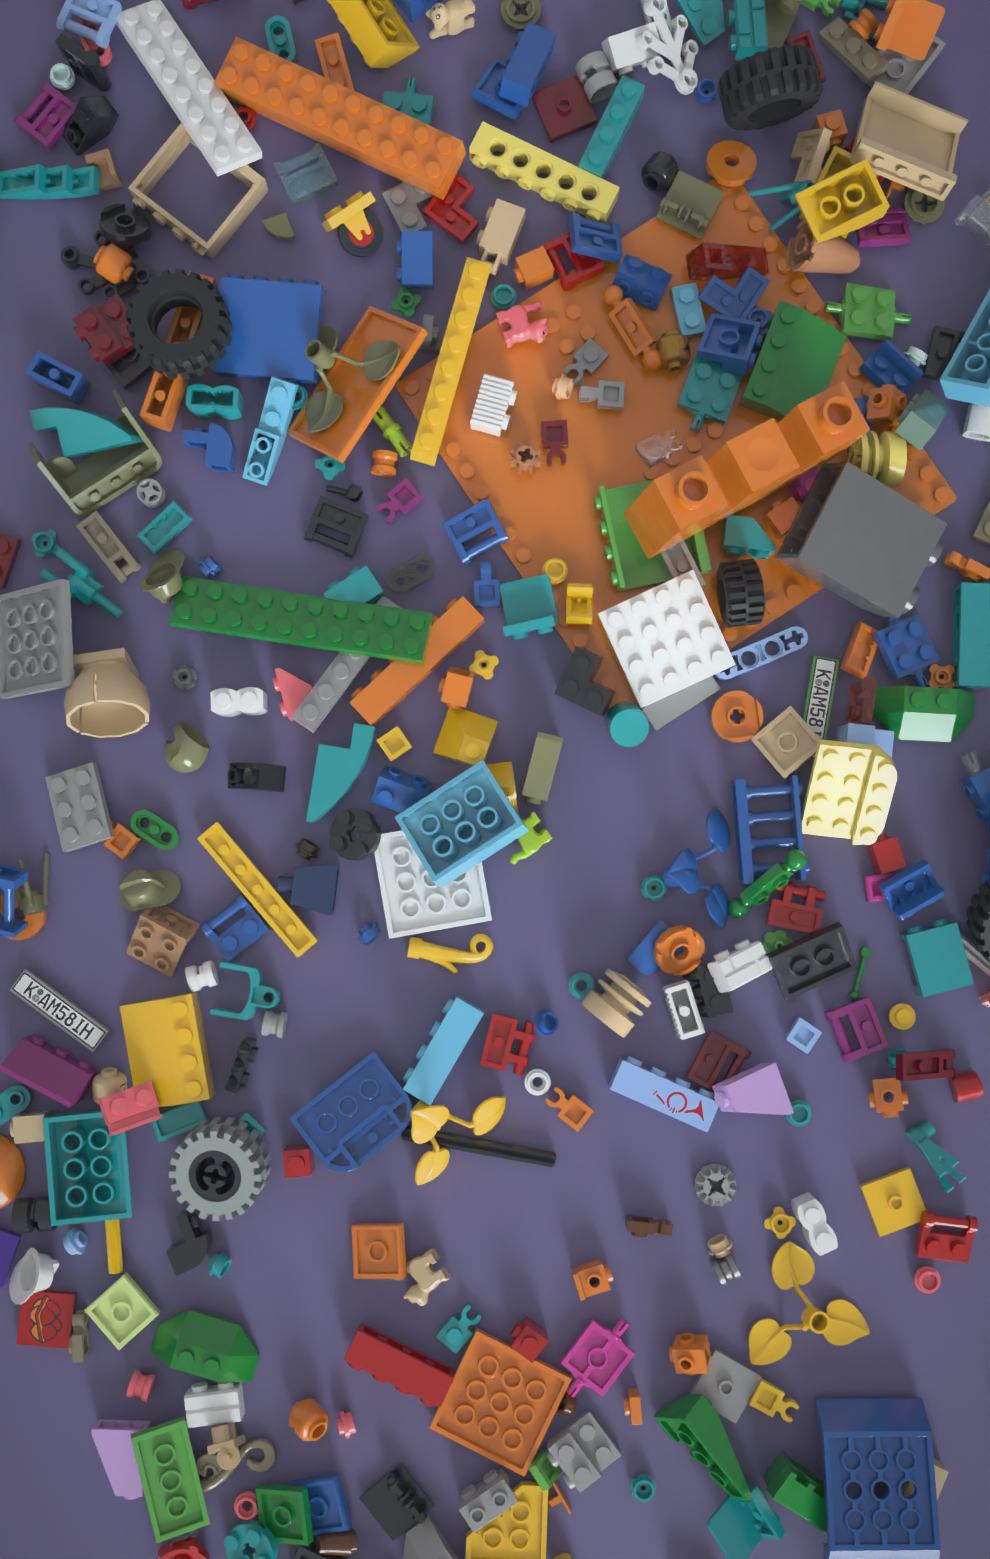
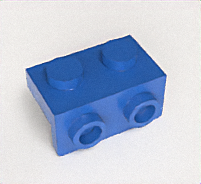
[612,254,673,311]
[371,766,433,813]
[879,859,946,920]

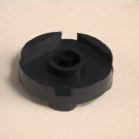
[99,203,151,249]
[329,808,381,861]

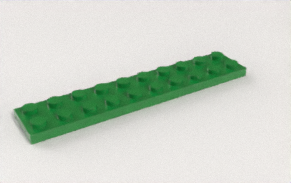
[168,576,433,665]

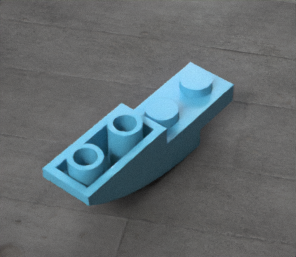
[243,376,298,486]

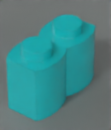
[186,384,244,420]

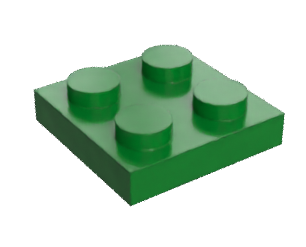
[255,1483,314,1546]

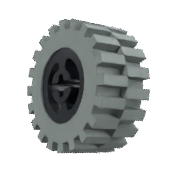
[169,1117,271,1221]

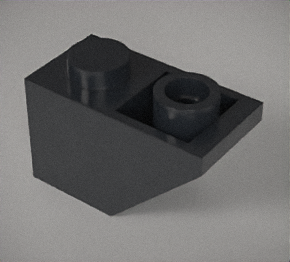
[62,95,119,155]
[228,763,286,792]

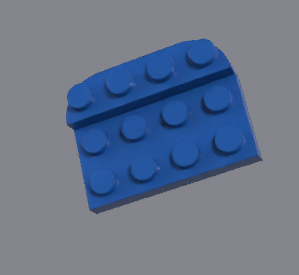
[289,1051,412,1172]

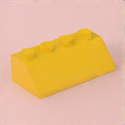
[326,0,420,69]

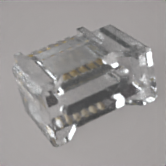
[953,188,990,249]

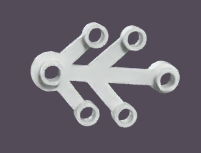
[637,0,698,95]

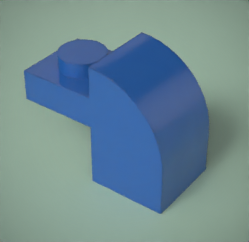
[182,423,237,473]

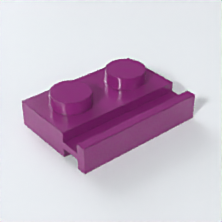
[855,208,911,248]

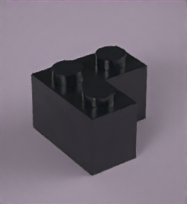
[554,646,616,716]

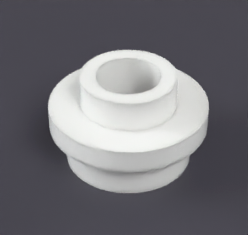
[524,1069,551,1096]

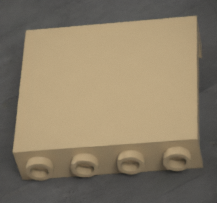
[849,81,968,201]

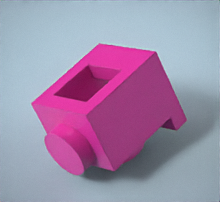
[788,468,818,504]

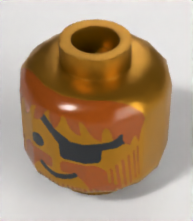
[656,330,691,372]

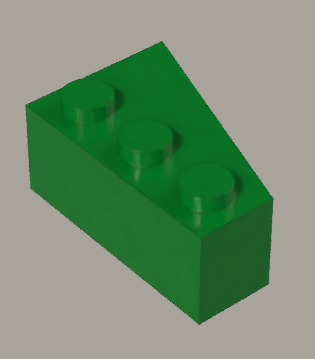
[763,1450,827,1533]

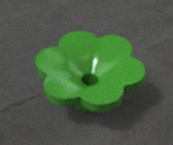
[762,929,793,959]

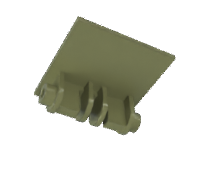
[656,170,725,240]

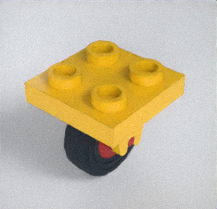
[321,191,383,257]

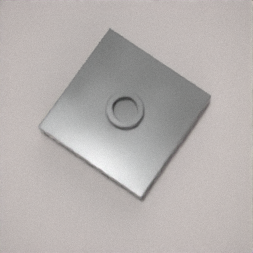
[689,1347,762,1424]

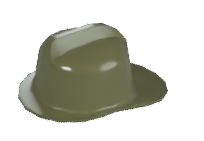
[140,549,185,604]
[119,869,181,911]

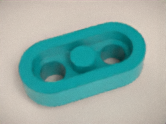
[265,16,297,63]
[0,1084,33,1126]

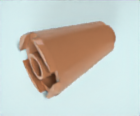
[786,219,861,274]

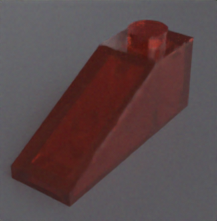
[686,242,769,281]

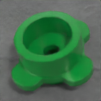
[391,287,421,317]

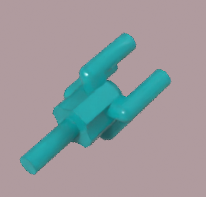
[39,548,123,619]

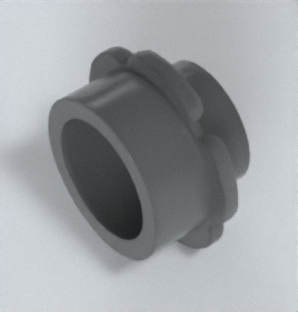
[172,664,198,689]

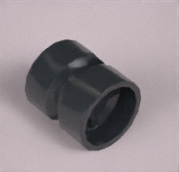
[12,1196,57,1233]

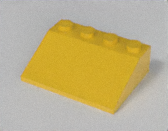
[120,991,215,1107]

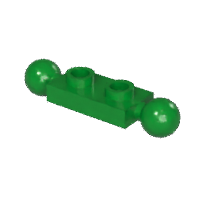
[728,849,807,919]

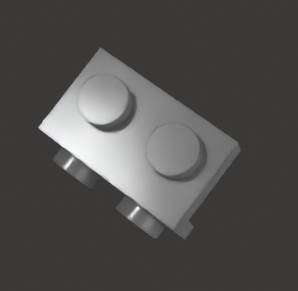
[459,1466,518,1532]

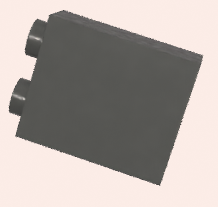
[775,461,947,618]

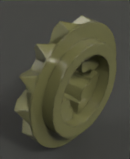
[501,0,541,31]
[903,188,945,225]

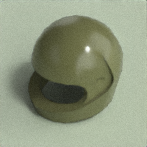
[164,721,210,773]

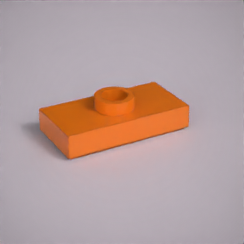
[840,621,879,679]

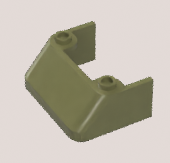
[27,389,162,516]

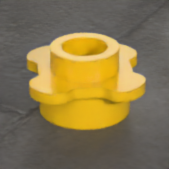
[469,650,499,680]
[764,1206,796,1239]

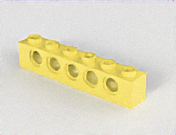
[469,121,620,223]

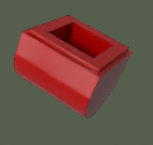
[948,1070,983,1103]

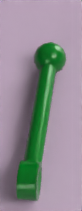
[849,947,871,1000]

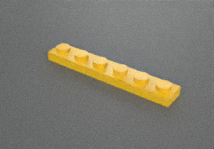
[197,822,319,958]

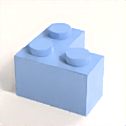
[835,723,894,758]

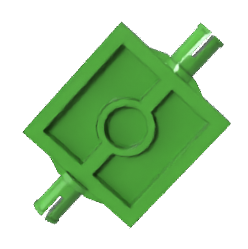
[824,283,911,341]

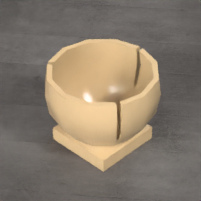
[64,648,150,738]

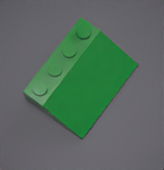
[738,300,847,420]

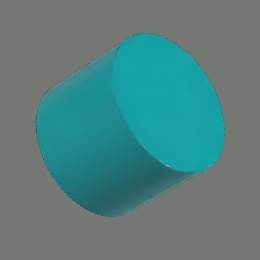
[606,701,649,747]

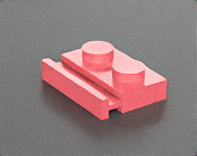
[98,1081,163,1137]

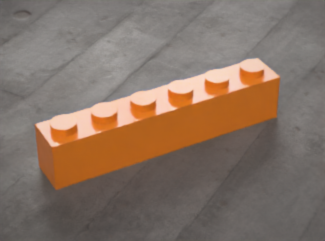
[140,271,219,432]
[349,596,485,726]

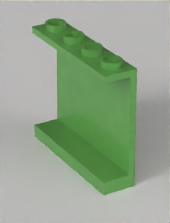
[593,480,712,592]

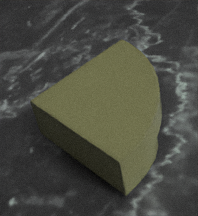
[262,212,295,241]

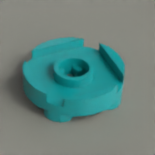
[224,1519,278,1559]

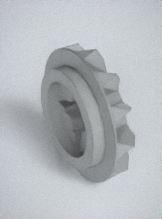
[694,1164,737,1207]

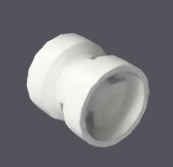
[185,960,219,992]

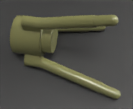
[15,852,50,915]

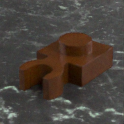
[625,1215,673,1237]

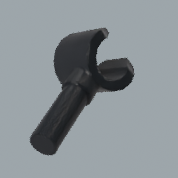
[326,483,363,502]

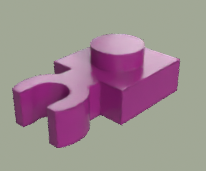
[376,478,423,524]

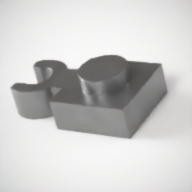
[564,338,609,386]

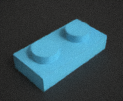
[670,282,706,338]

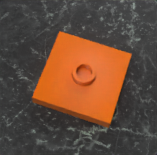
[351,1223,407,1279]

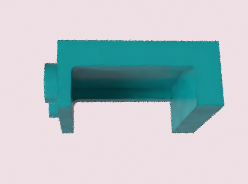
[900,918,974,997]

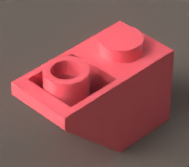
[272,668,313,721]

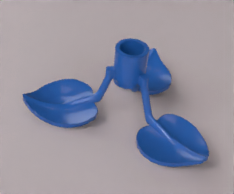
[663,807,731,929]

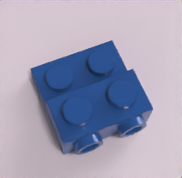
[697,313,764,375]

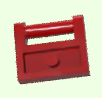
[543,232,604,291]
[914,1210,978,1263]

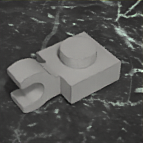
[579,380,625,410]

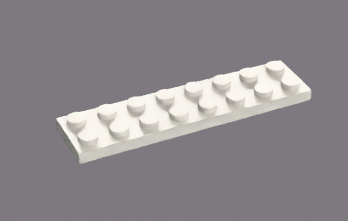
[116,0,262,177]

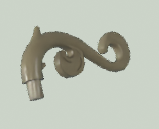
[196,1437,277,1492]

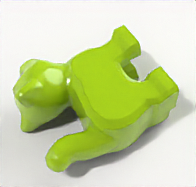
[510,811,552,864]

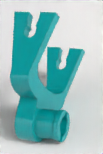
[210,961,282,1020]
[905,1119,966,1193]

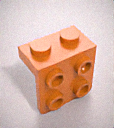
[873,0,945,61]

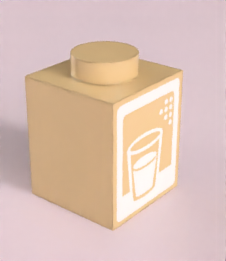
[10,1110,52,1144]

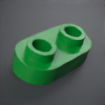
[130,810,180,850]

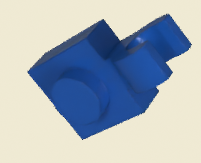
[474,562,500,607]

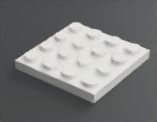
[598,570,736,708]
[374,830,492,939]

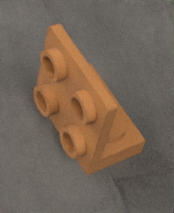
[126,905,200,977]

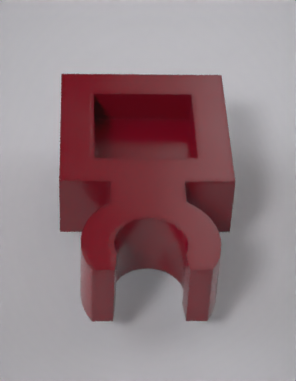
[541,420,568,467]

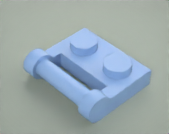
[56,0,123,49]

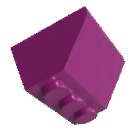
[0,1034,99,1107]

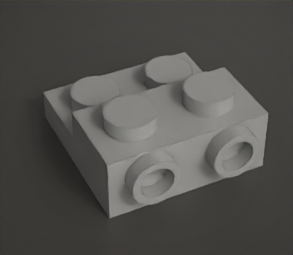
[546,1408,622,1493]

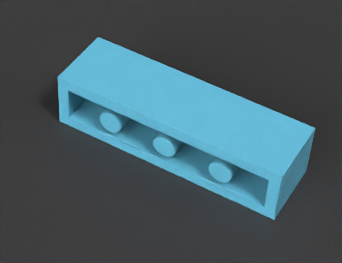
[402,995,484,1105]

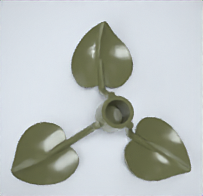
[304,326,400,432]

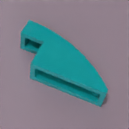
[29,408,143,457]
[306,723,377,823]

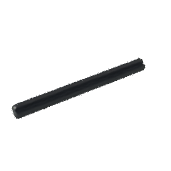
[401,1126,556,1167]

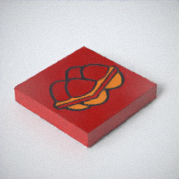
[16,1290,77,1349]

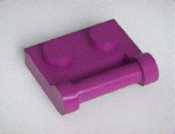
[13,82,77,150]
[824,996,889,1063]

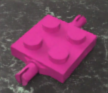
[560,1317,635,1398]

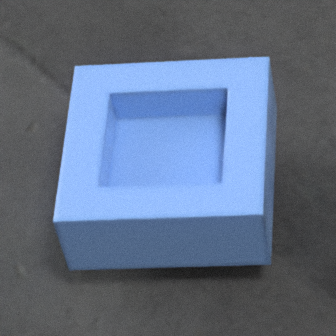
[784,1017,822,1054]

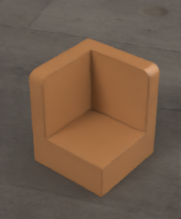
[84,148,123,193]

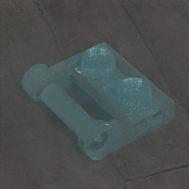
[274,143,339,206]

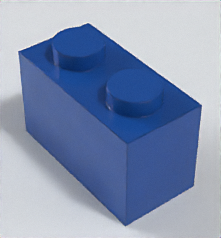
[397,231,434,289]
[25,350,91,406]

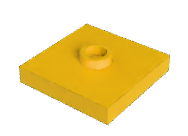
[859,1167,926,1237]

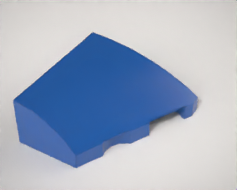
[625,919,685,976]

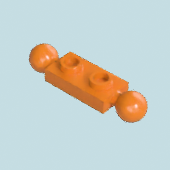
[603,285,662,370]

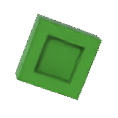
[528,1449,562,1491]

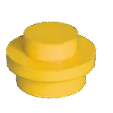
[542,558,568,584]
[889,1003,916,1030]

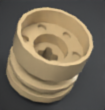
[581,968,652,1038]

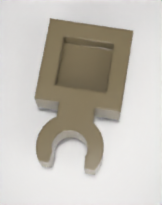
[68,1309,90,1363]

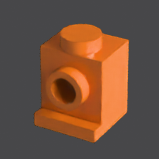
[571,1259,614,1301]

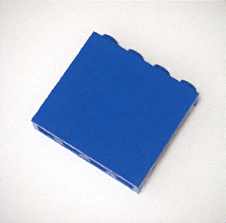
[212,274,326,385]

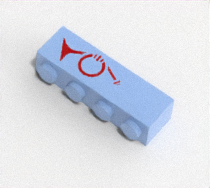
[608,1056,719,1133]

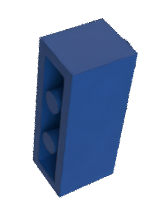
[497,22,557,107]

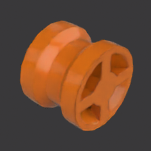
[848,8,879,41]
[371,450,398,477]

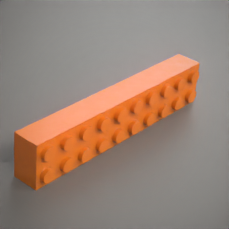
[214,37,466,200]

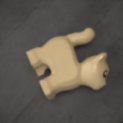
[426,0,475,39]
[395,1248,451,1306]

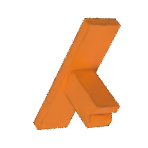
[885,180,905,199]
[548,1481,572,1514]

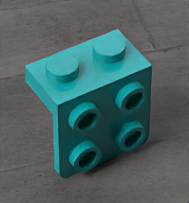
[500,574,560,640]
[707,1485,786,1559]

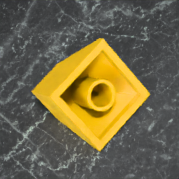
[433,707,499,766]

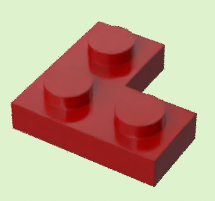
[423,174,479,245]

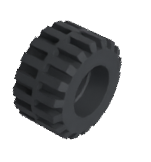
[717,559,765,628]

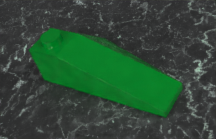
[653,1393,752,1502]

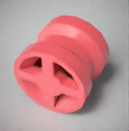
[126,1369,156,1402]

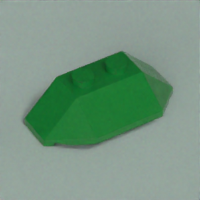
[870,686,975,743]
[150,1309,260,1383]

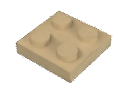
[751,706,820,779]

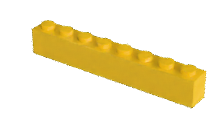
[410,257,492,466]

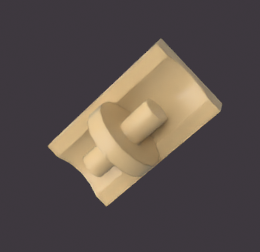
[207,1422,246,1470]

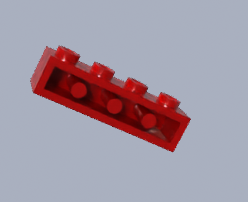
[344,1322,455,1408]

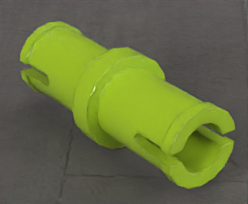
[372,407,413,457]

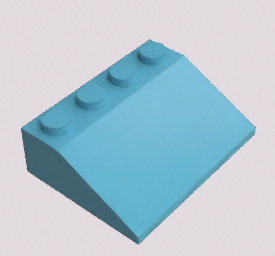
[395,760,529,888]

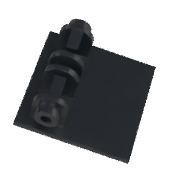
[359,1463,434,1541]

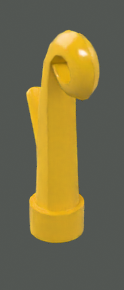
[407,934,493,974]

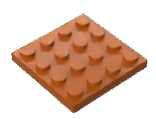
[429,1328,572,1477]

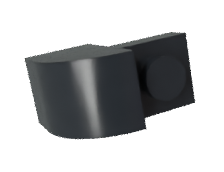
[166,1210,212,1276]

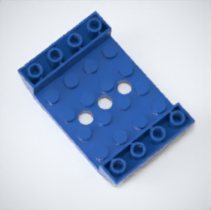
[815,1397,941,1559]

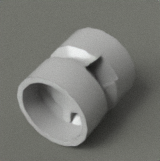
[575,51,618,104]

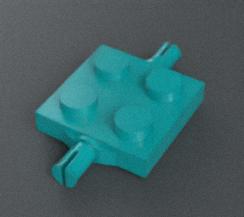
[382,77,435,126]
[676,356,743,433]

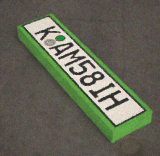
[802,656,839,761]

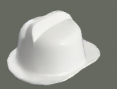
[9,1248,59,1305]

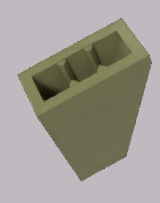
[521,732,564,805]

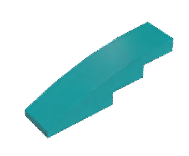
[0,164,100,200]

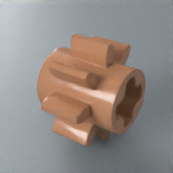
[510,442,541,475]

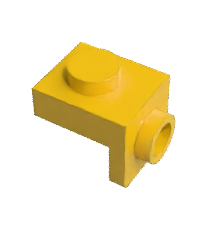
[566,583,593,625]

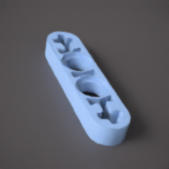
[714,626,808,681]

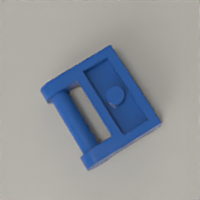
[567,212,623,263]
[442,499,510,565]
[200,893,270,962]

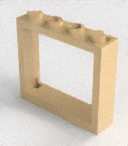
[128,123,269,260]

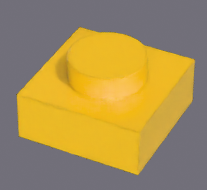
[376,726,413,762]

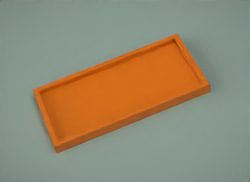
[287,306,428,463]

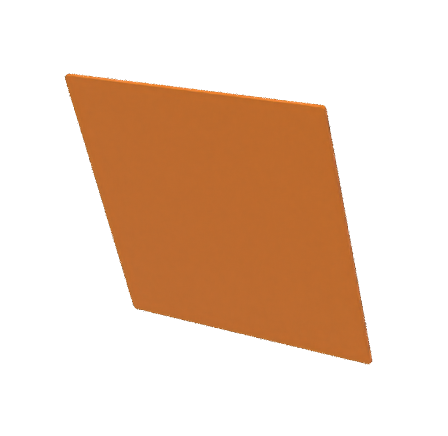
[396,178,957,709]

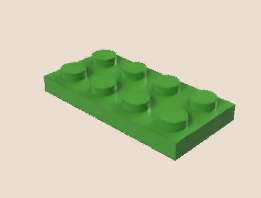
[131,1416,210,1544]

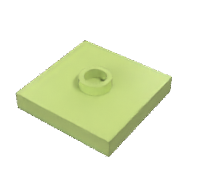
[84,1272,161,1350]

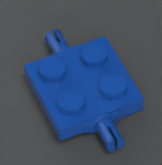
[872,614,940,687]

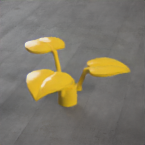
[410,1095,506,1186]
[748,1241,870,1365]

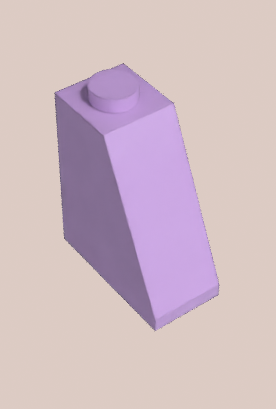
[712,1062,794,1115]
[91,1419,151,1500]

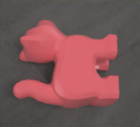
[496,301,548,348]

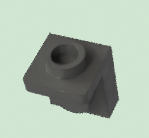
[421,314,447,352]

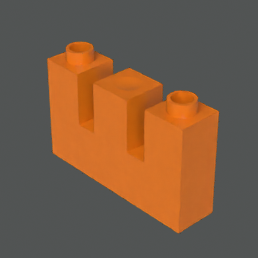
[623,381,870,559]

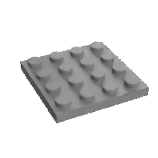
[0,579,75,699]

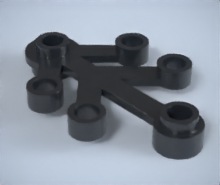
[60,230,157,300]

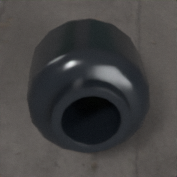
[641,151,679,192]

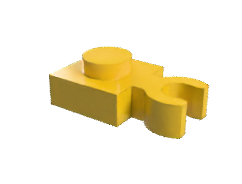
[748,1378,799,1422]

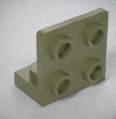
[765,0,801,50]

